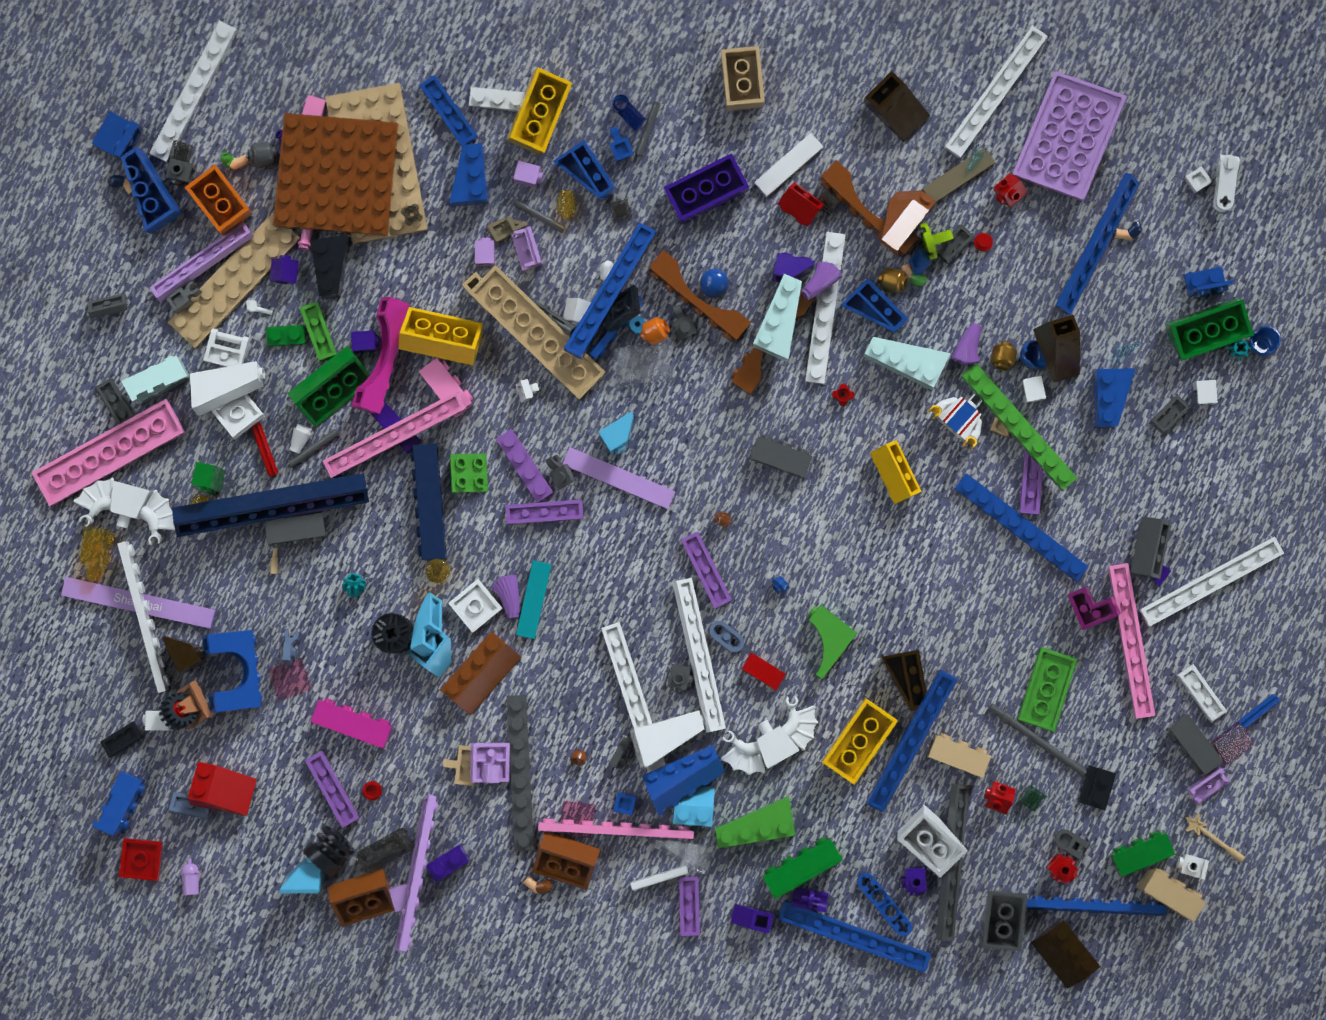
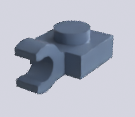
[282,630,300,666]

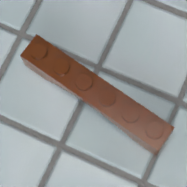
[820,160,919,257]
[649,250,751,342]
[731,290,814,396]

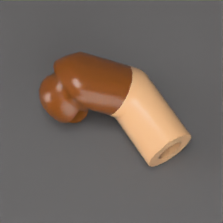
[523,876,553,894]

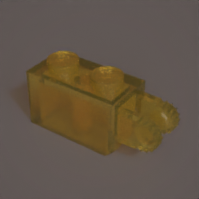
[80,526,114,582]

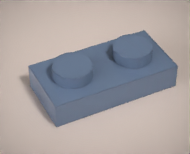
[169,792,210,819]

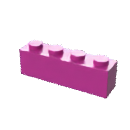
[311,698,393,748]

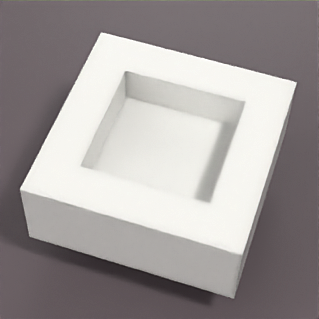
[1184,166,1212,193]

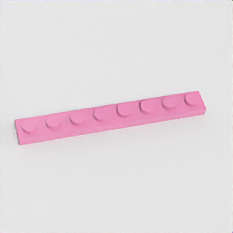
[323,392,467,478]
[1108,563,1155,719]
[538,818,694,839]

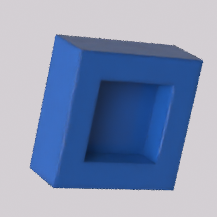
[909,248,931,275]
[613,792,636,816]

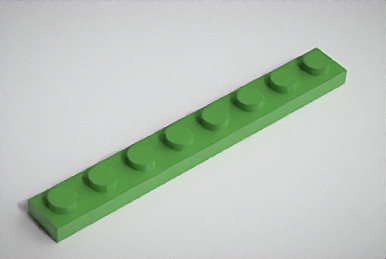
[961,363,1077,491]

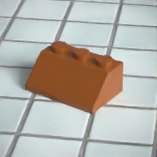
[532,831,600,890]
[328,869,395,927]

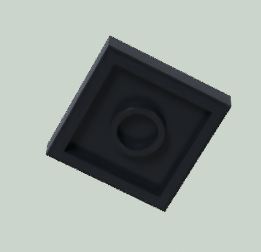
[605,285,641,333]

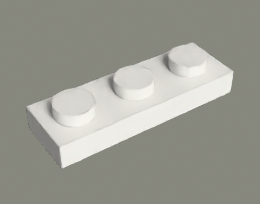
[469,87,525,112]

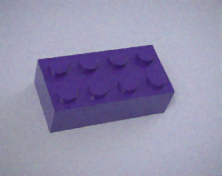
[664,153,749,225]

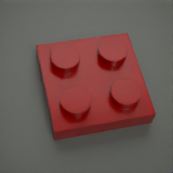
[119,838,163,881]

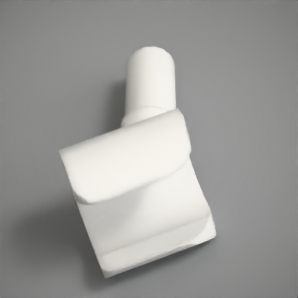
[246,300,273,315]

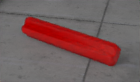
[251,422,278,477]

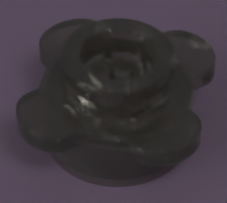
[401,204,423,226]

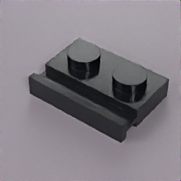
[1078,765,1116,811]

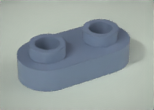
[710,621,744,652]

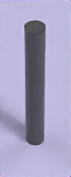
[636,101,661,157]
[513,199,566,233]
[288,429,339,468]

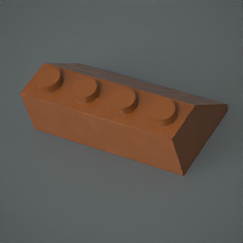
[440,631,521,715]

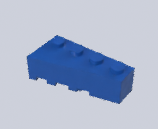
[120,147,183,234]
[642,745,725,816]

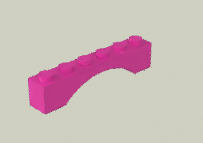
[351,297,410,414]

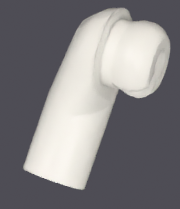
[600,261,614,282]

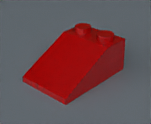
[187,762,257,817]

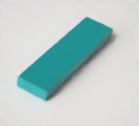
[516,560,552,639]

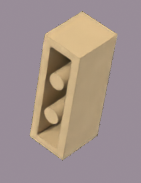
[927,733,991,778]

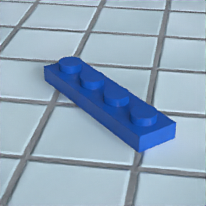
[419,75,478,147]
[588,296,643,359]

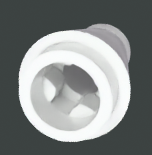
[290,424,312,454]

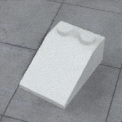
[897,805,967,878]

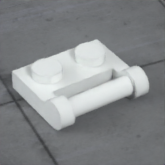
[203,329,250,367]

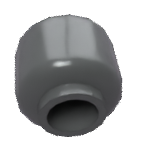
[248,142,277,168]

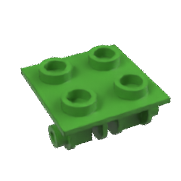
[450,454,488,493]

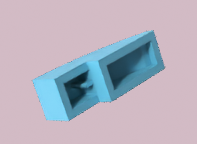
[411,592,442,657]

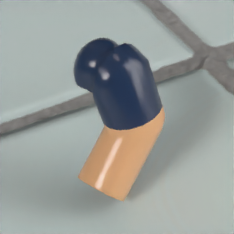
[108,174,132,195]
[1114,222,1142,241]

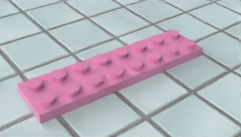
[32,399,186,507]

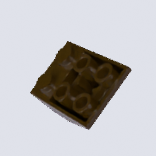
[863,71,930,142]
[1033,315,1080,383]

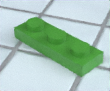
[299,301,337,362]

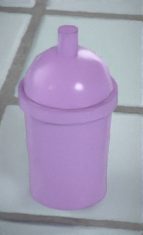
[180,859,200,896]

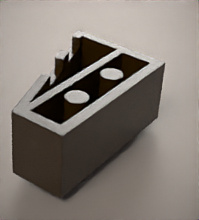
[879,650,927,711]

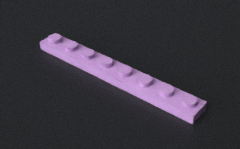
[394,795,438,952]

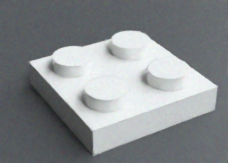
[212,394,265,440]
[448,579,503,633]

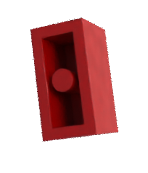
[777,182,825,227]

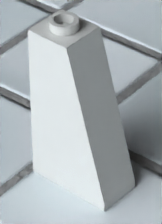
[190,361,265,416]
[630,710,705,768]

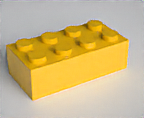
[506,67,572,155]
[398,307,484,365]
[821,698,898,785]

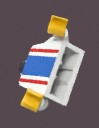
[927,394,982,451]

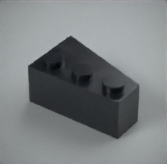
[310,234,351,300]

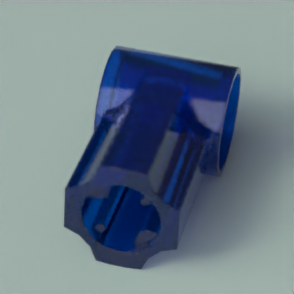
[612,94,646,131]

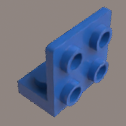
[92,111,144,160]
[1183,266,1234,299]

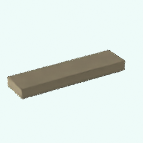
[922,147,996,202]

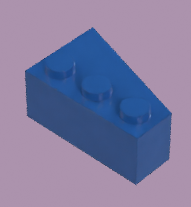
[553,140,618,201]
[449,143,489,207]
[841,278,909,333]
[1093,368,1136,429]
[92,771,146,836]

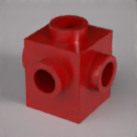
[993,173,1028,207]
[984,781,1016,815]
[1045,852,1078,884]

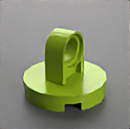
[918,222,954,261]

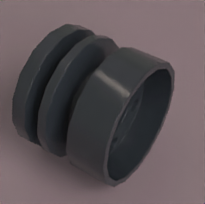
[371,613,414,654]
[303,825,355,877]

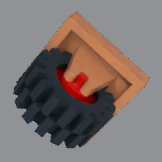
[159,681,213,730]

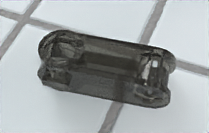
[357,828,415,873]

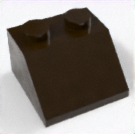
[161,636,208,673]

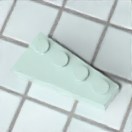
[752,274,802,362]
[863,337,951,390]

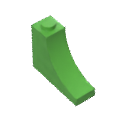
[808,605,857,679]

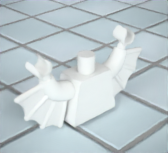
[74,478,175,545]
[721,696,818,775]

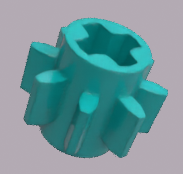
[1226,339,1252,361]
[342,573,366,597]

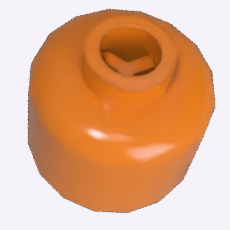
[640,317,670,345]

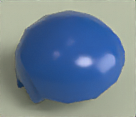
[700,268,729,298]
[1249,326,1281,356]
[1020,340,1047,370]

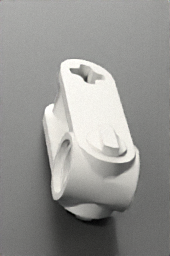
[1213,155,1240,212]

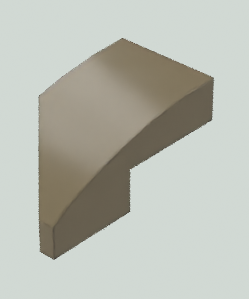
[486,216,528,244]

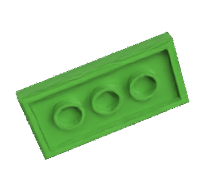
[1017,647,1078,732]

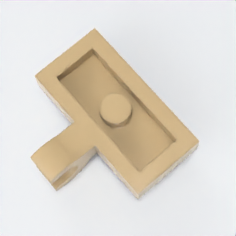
[443,745,474,786]

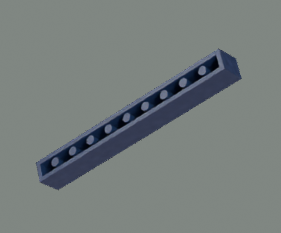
[172,473,369,537]

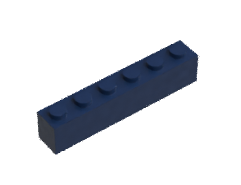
[410,443,447,561]

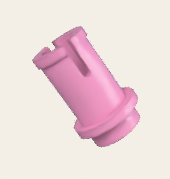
[298,229,314,251]

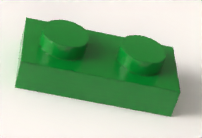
[266,325,306,347]

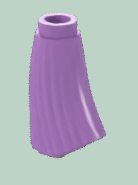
[801,262,842,300]
[951,323,982,366]
[491,575,520,618]

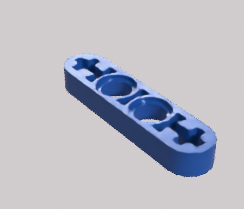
[857,872,912,936]

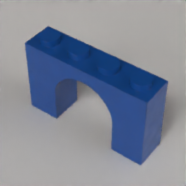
[202,630,262,713]

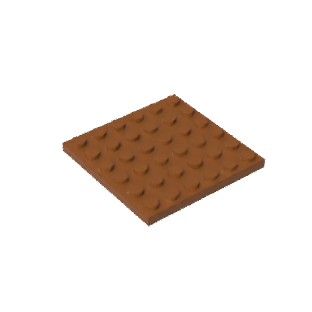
[273,113,399,236]

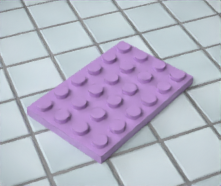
[1012,71,1127,202]

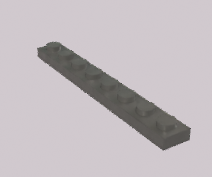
[507,695,534,851]
[936,784,970,941]

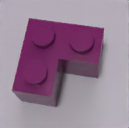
[1067,585,1121,630]

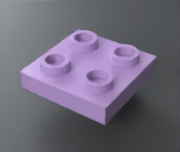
[470,742,510,783]

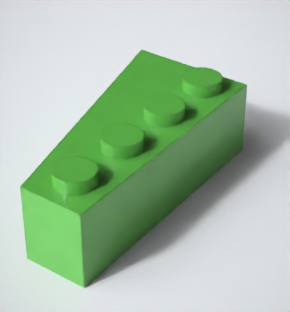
[715,796,795,848]

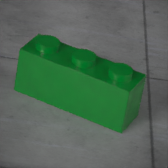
[191,462,226,495]
[1110,830,1176,877]

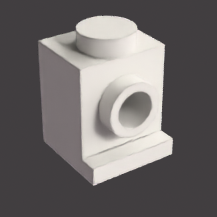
[1176,853,1209,880]

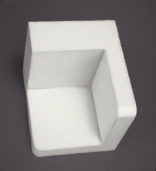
[1022,376,1046,404]
[1193,380,1218,405]

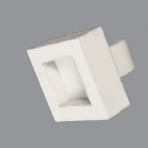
[516,379,539,403]

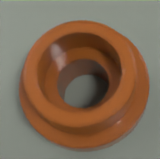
[714,511,733,528]

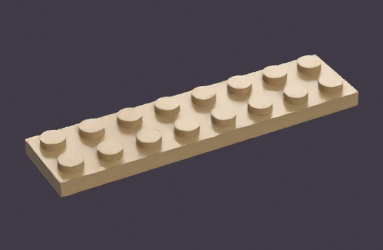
[168,213,301,349]
[468,265,605,400]

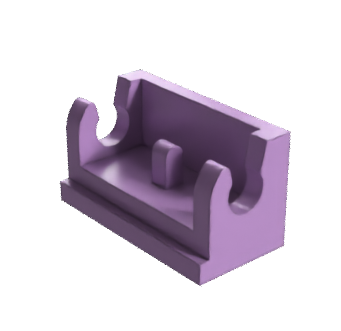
[512,226,542,271]
[1186,767,1230,805]

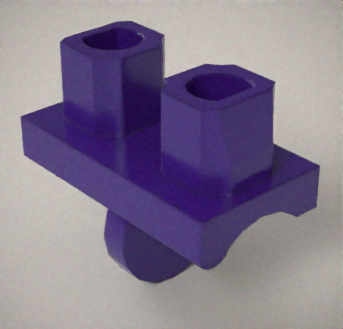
[791,887,829,913]

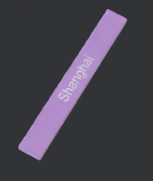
[61,577,216,629]

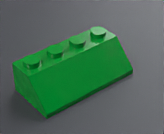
[1164,298,1254,361]
[287,346,371,428]
[762,836,843,899]

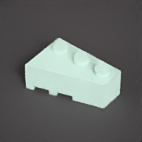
[121,356,190,405]

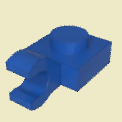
[609,126,634,162]

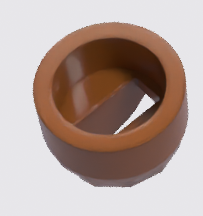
[570,749,587,765]

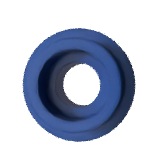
[772,576,789,594]

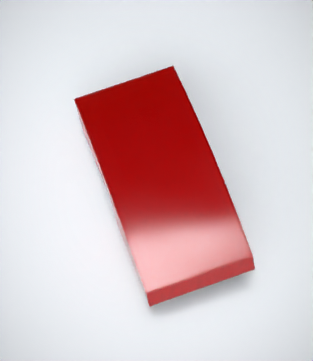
[741,653,786,690]

